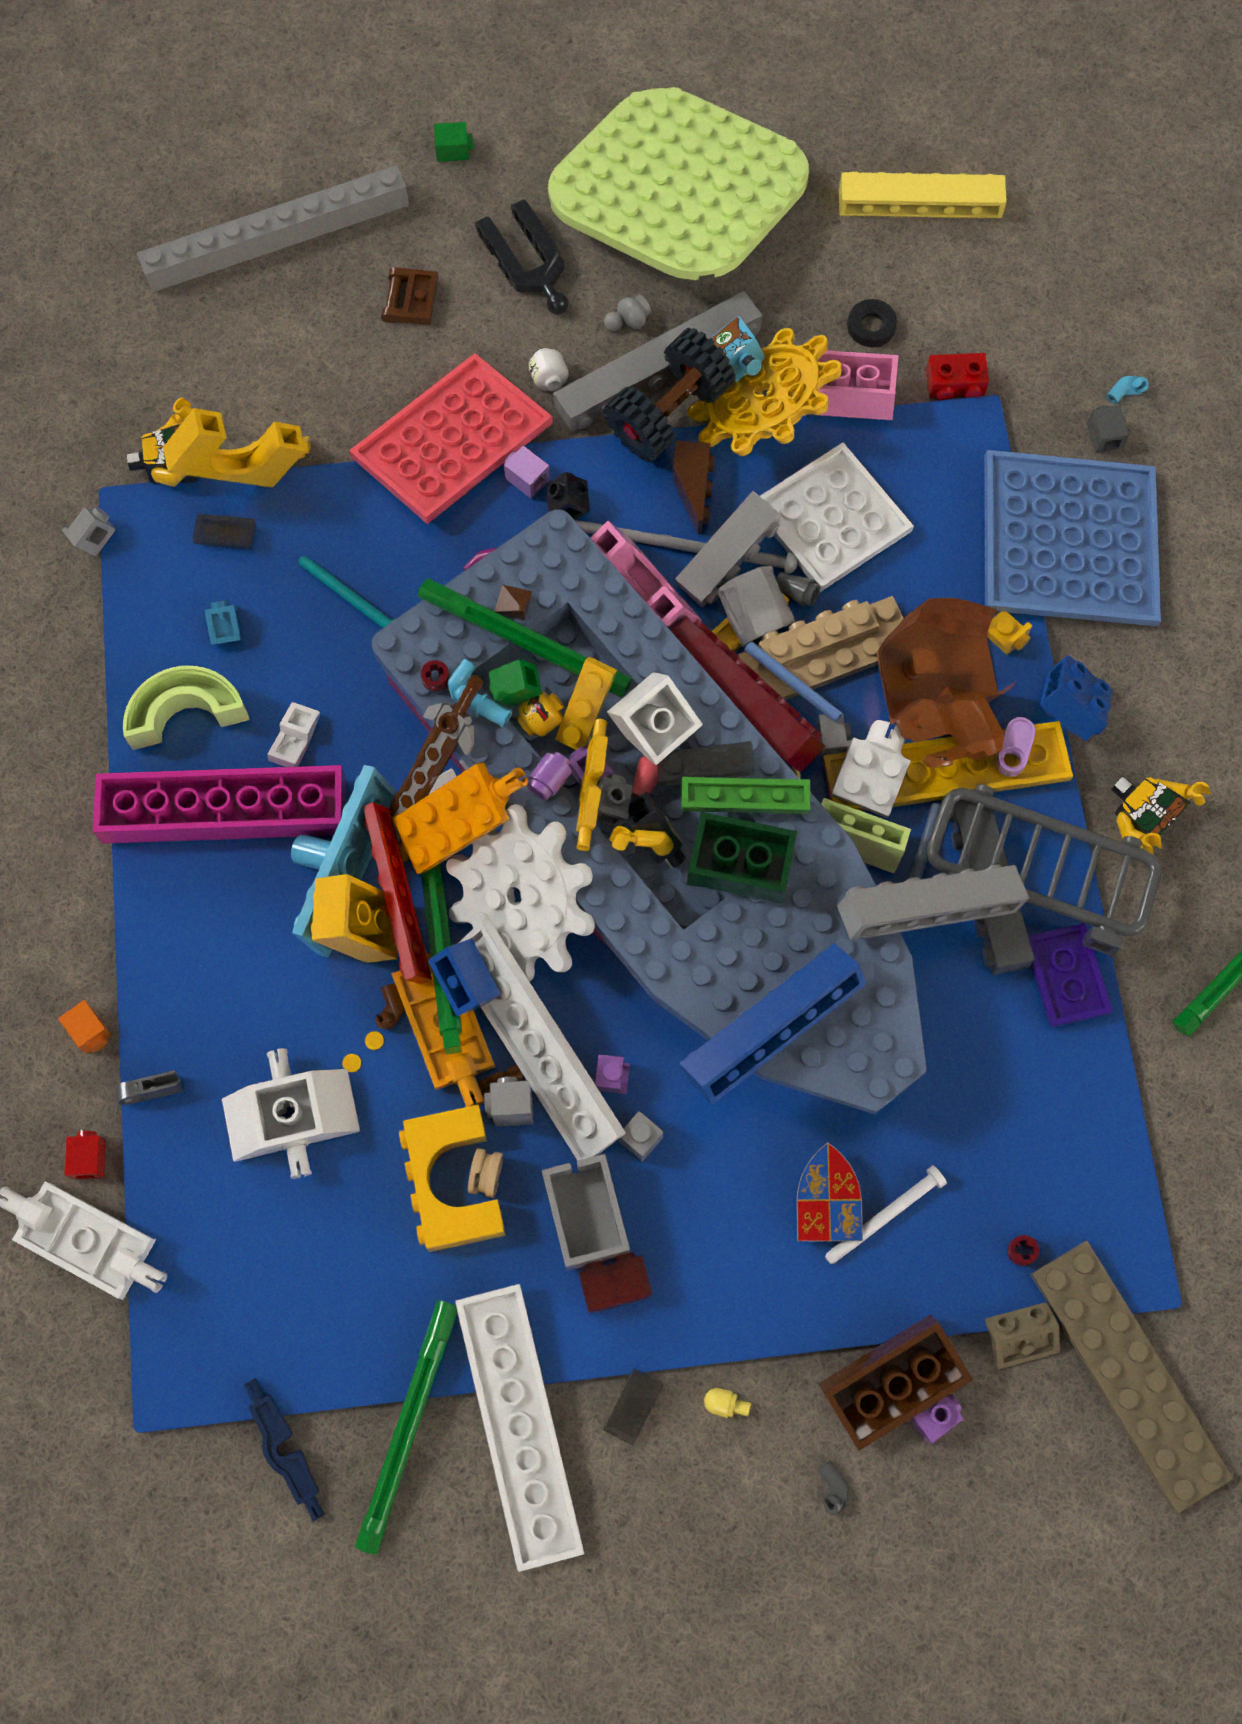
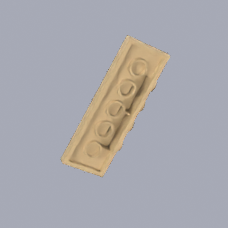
[738,596,904,700]

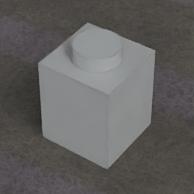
[618,1111,664,1162]

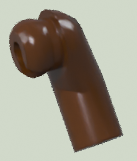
[375,983,404,1030]

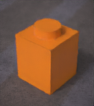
[58,1000,112,1053]

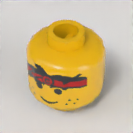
[517,691,564,737]

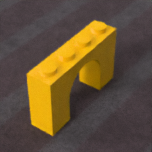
[163,408,305,488]
[399,1105,506,1252]

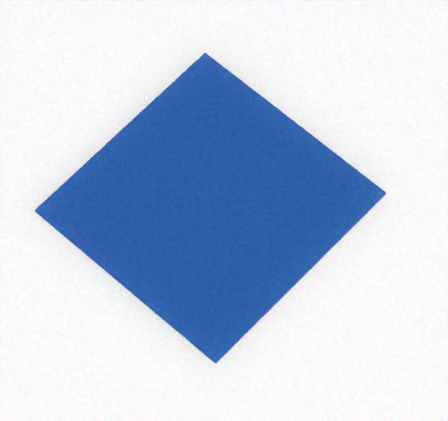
[99,395,1182,1433]

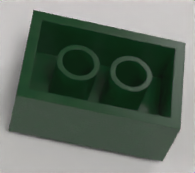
[687,812,797,904]

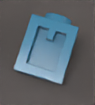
[204,600,242,645]

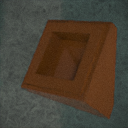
[495,584,532,620]

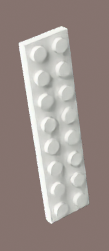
[459,919,626,1161]
[455,1284,584,1572]

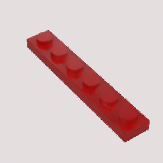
[363,802,432,984]

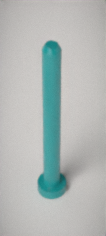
[298,556,397,628]

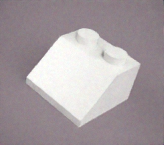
[607,672,703,765]

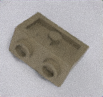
[985,1303,1060,1369]

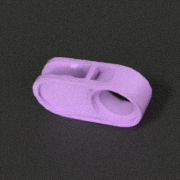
[996,717,1036,777]

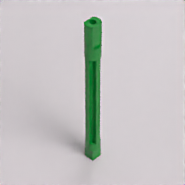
[418,578,632,698]
[421,863,462,1055]
[1172,950,1242,1037]
[355,1299,458,1555]

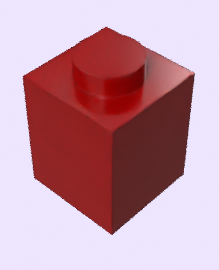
[64,1131,106,1180]

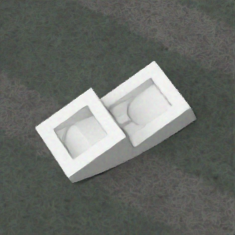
[267,702,320,767]

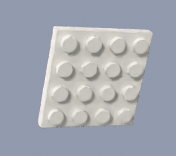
[760,442,914,592]

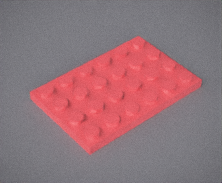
[349,353,553,524]

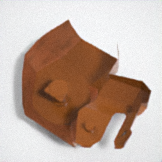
[877,598,1016,768]

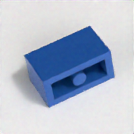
[428,938,501,1017]

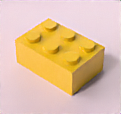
[311,874,398,963]

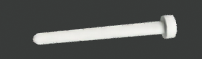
[825,1165,947,1264]

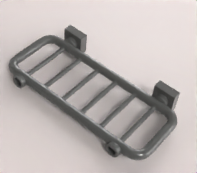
[927,784,1162,956]

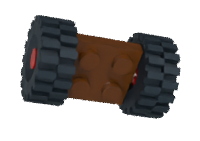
[603,328,736,462]

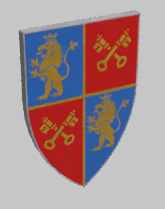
[796,1142,863,1241]

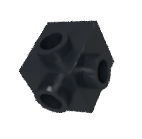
[547,472,590,520]

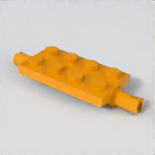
[393,763,528,874]
[391,943,495,1107]

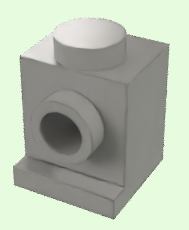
[62,506,116,556]
[817,714,852,759]

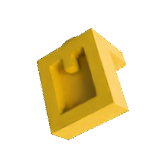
[987,611,1033,655]

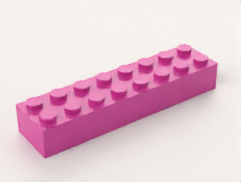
[93,765,346,844]

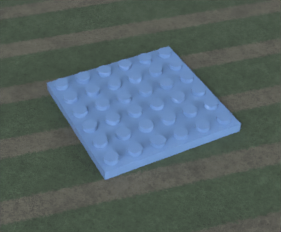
[984,450,1161,626]

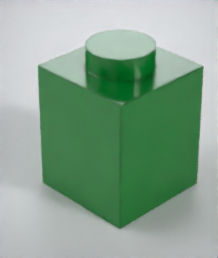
[434,122,474,162]
[489,659,542,707]

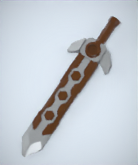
[389,675,484,843]

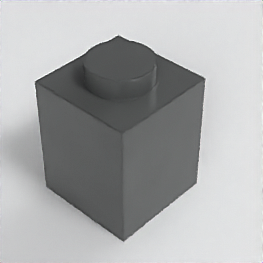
[1087,406,1129,453]

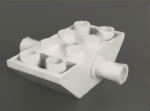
[222,1049,360,1179]

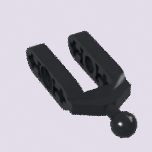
[475,199,569,315]

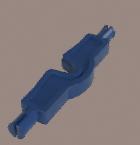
[244,1378,325,1522]

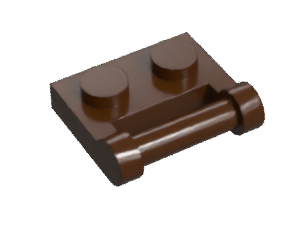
[381,267,438,325]

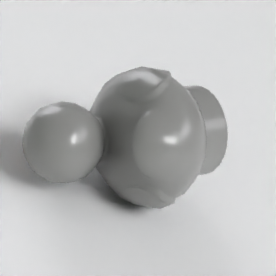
[604,295,651,331]

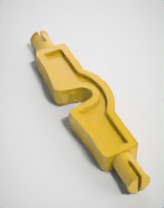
[576,719,608,851]

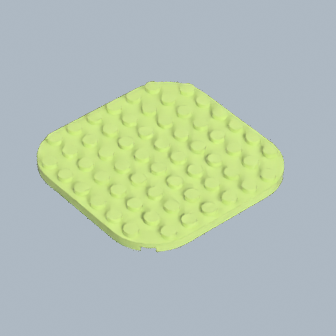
[548,87,809,280]

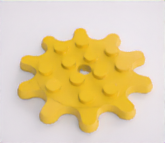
[687,328,842,456]

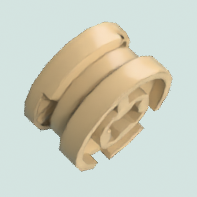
[468,1148,503,1198]

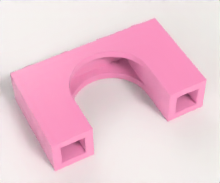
[590,521,702,631]

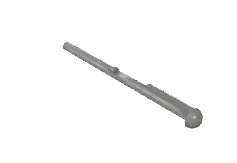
[574,519,797,574]

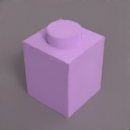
[504,446,550,499]

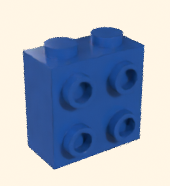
[1040,655,1113,741]

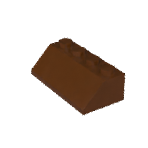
[818,1314,973,1451]

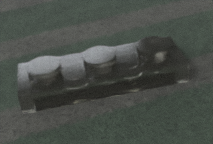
[658,741,755,786]

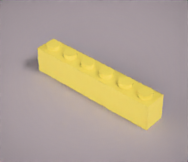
[839,172,1006,218]

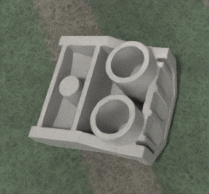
[718,566,795,648]

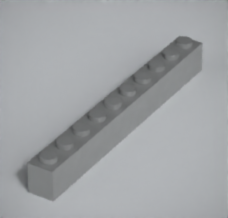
[137,165,409,293]

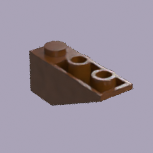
[673,441,715,534]

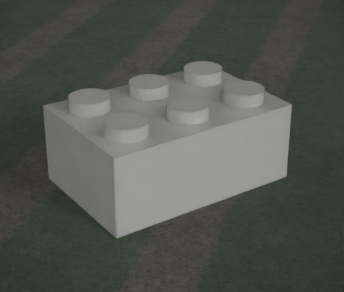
[542,1154,630,1271]

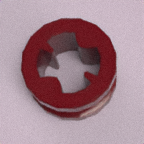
[421,660,450,692]
[1007,1235,1039,1266]

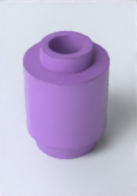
[526,752,572,801]

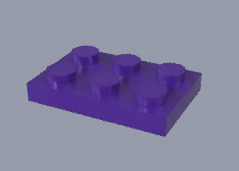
[1028,923,1113,1028]

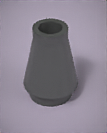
[776,572,820,607]

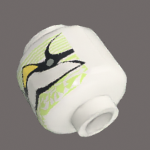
[529,348,569,391]

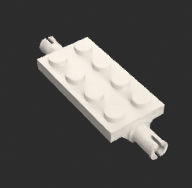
[0,1181,167,1299]

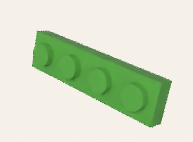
[681,777,810,814]

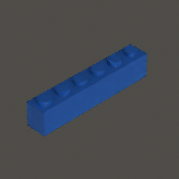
[680,943,866,1105]

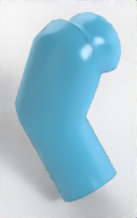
[447,659,476,703]

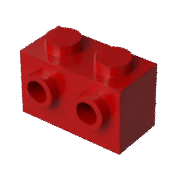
[926,353,989,401]

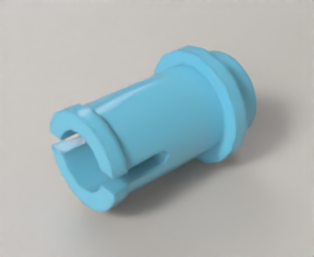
[470,693,512,728]

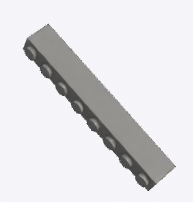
[553,291,762,432]

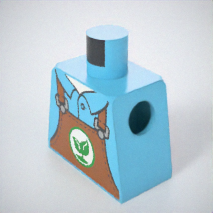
[711,316,765,382]

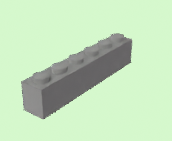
[837,864,1029,940]

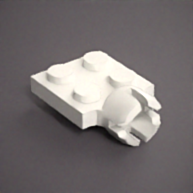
[830,720,911,818]

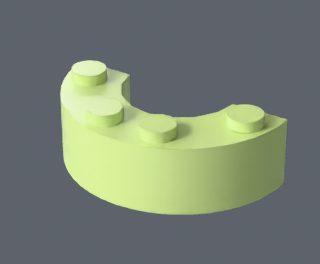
[123,666,250,750]

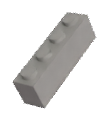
[675,491,780,608]

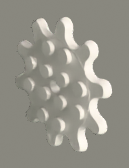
[446,804,595,982]

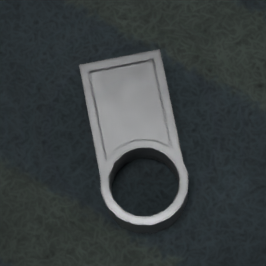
[114,1070,183,1105]

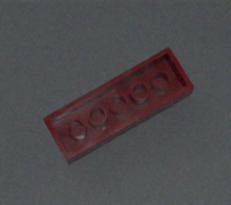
[671,615,826,773]

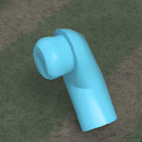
[1106,376,1149,405]

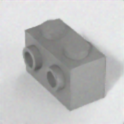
[485,1077,534,1127]

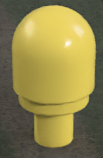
[704,1388,751,1418]

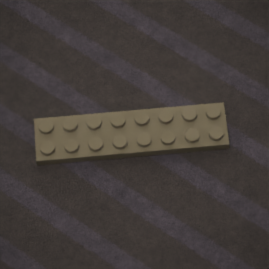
[1030,1241,1234,1514]

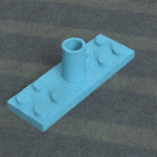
[291,765,397,958]

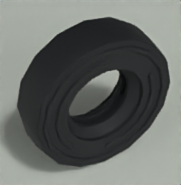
[847,299,897,348]

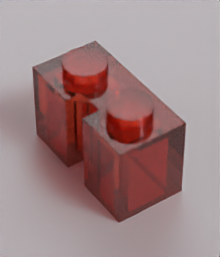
[578,1252,653,1314]

